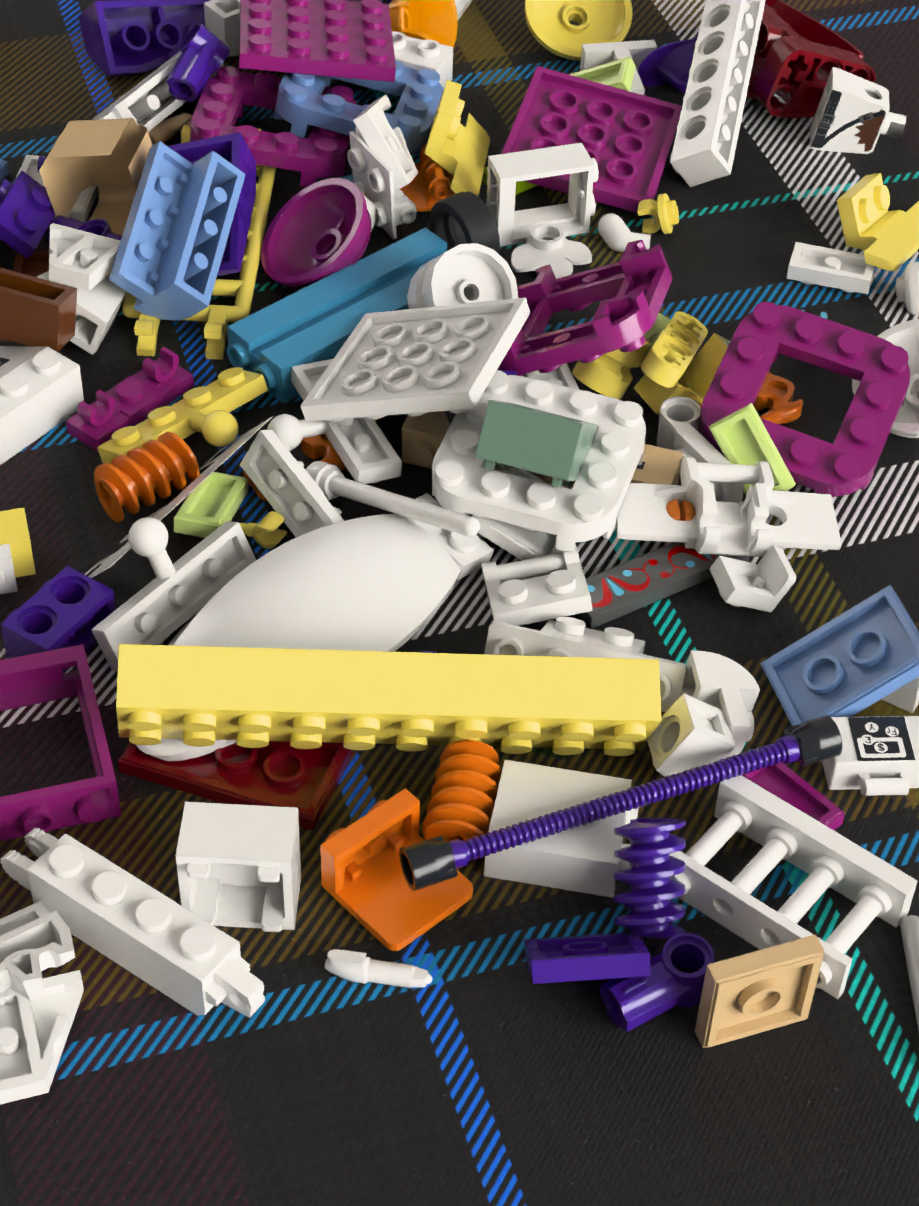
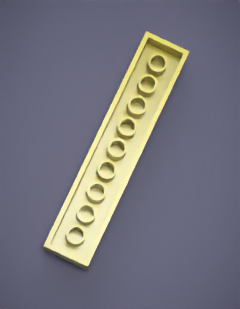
[116,644,662,756]

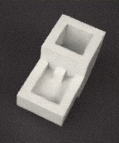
[682,650,760,759]

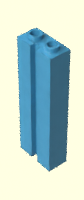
[227,228,447,403]

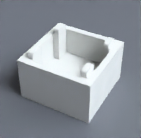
[176,802,301,932]

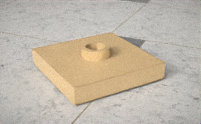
[695,934,825,1048]

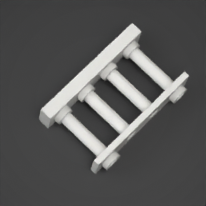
[669,775,918,999]

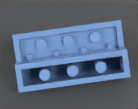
[109,141,246,320]

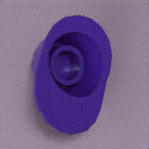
[637,36,698,94]

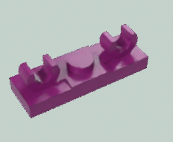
[66,347,194,451]

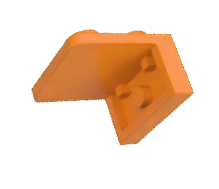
[320,788,473,951]

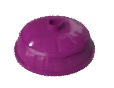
[261,178,371,290]

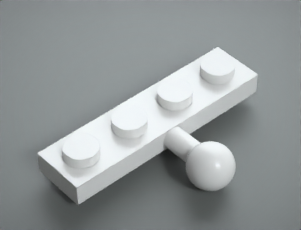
[267,359,402,484]
[91,517,256,672]

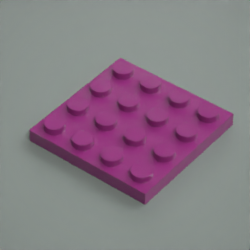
[239,0,396,82]
[501,66,682,216]

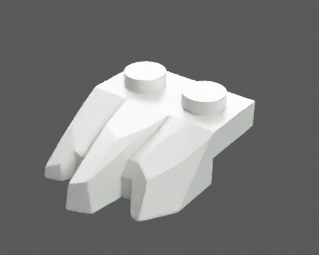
[0,901,75,1001]

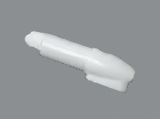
[325,949,432,988]

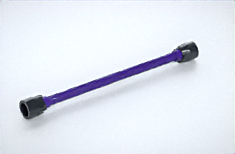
[399,715,842,891]

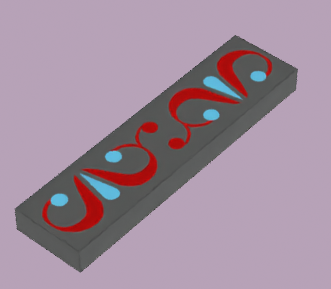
[578,542,750,629]

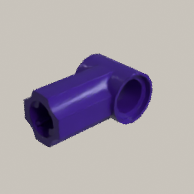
[166,23,230,103]
[600,933,714,1032]

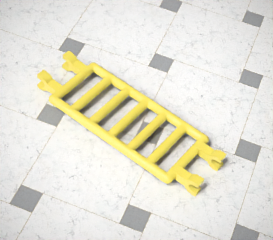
[122,125,276,360]

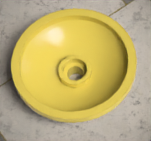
[524,0,632,61]

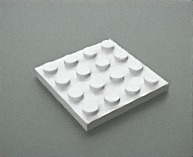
[300,297,530,423]

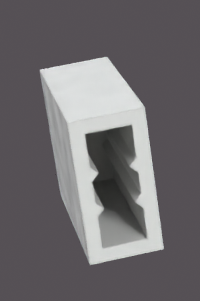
[484,760,639,898]

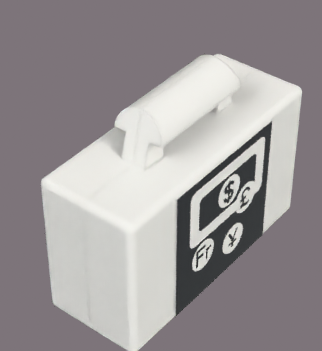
[822,716,919,796]

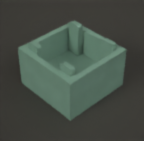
[475,400,598,488]

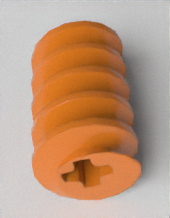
[94,432,200,523]
[422,739,502,858]

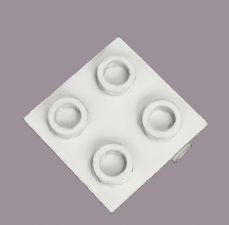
[347,131,417,239]

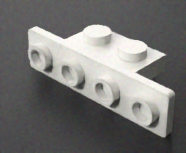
[484,617,687,712]

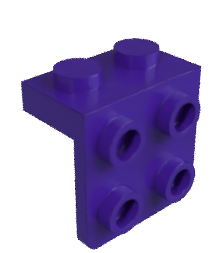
[0,171,55,258]

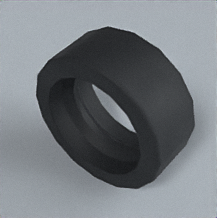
[430,191,500,254]

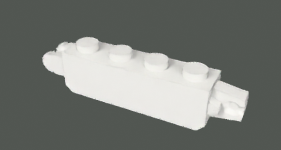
[93,36,231,132]
[0,828,265,1018]

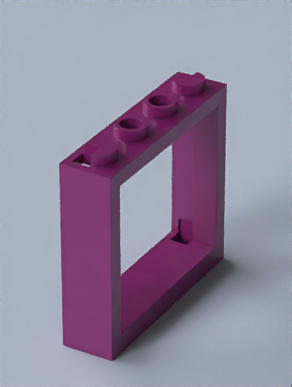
[0,644,121,841]

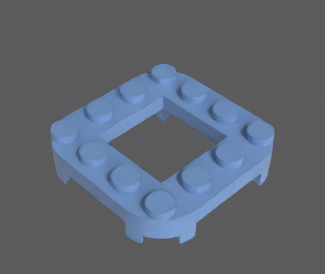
[274,60,443,158]

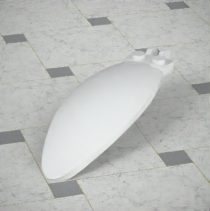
[136,493,494,762]

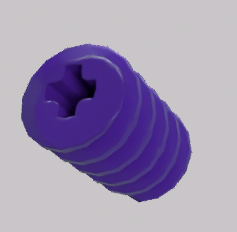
[613,818,686,938]

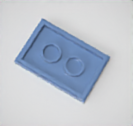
[760,585,919,726]

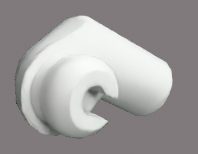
[598,213,651,252]

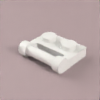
[481,545,593,626]

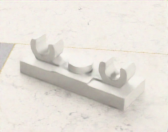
[240,430,344,538]

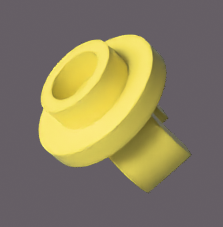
[637,193,679,234]

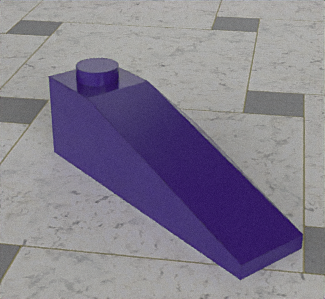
[78,0,210,77]
[168,132,256,276]

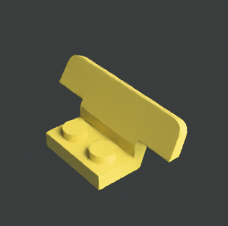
[424,80,490,196]
[837,173,919,271]

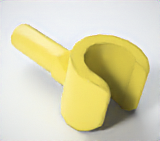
[239,511,288,549]

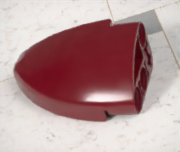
[746,0,876,118]

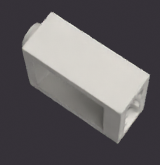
[487,143,598,246]

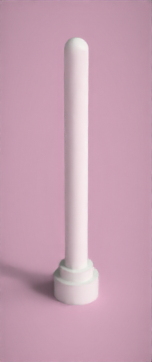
[306,461,480,536]

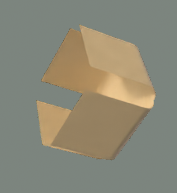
[39,118,153,236]

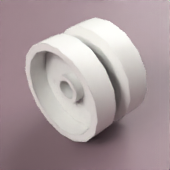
[407,243,518,309]

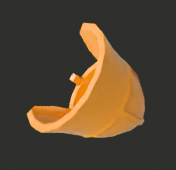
[389,0,458,47]

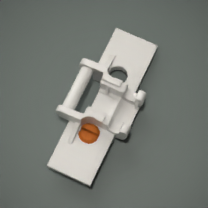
[616,457,842,557]

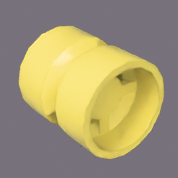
[572,338,651,400]

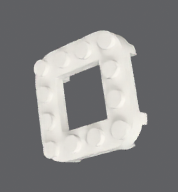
[432,370,646,551]

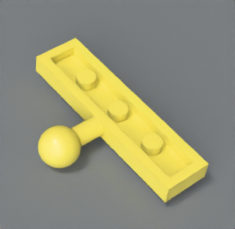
[97,367,268,464]

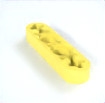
[640,311,708,388]

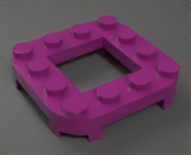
[189,66,357,187]
[498,240,672,376]
[699,302,910,497]

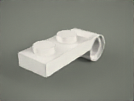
[657,396,744,503]

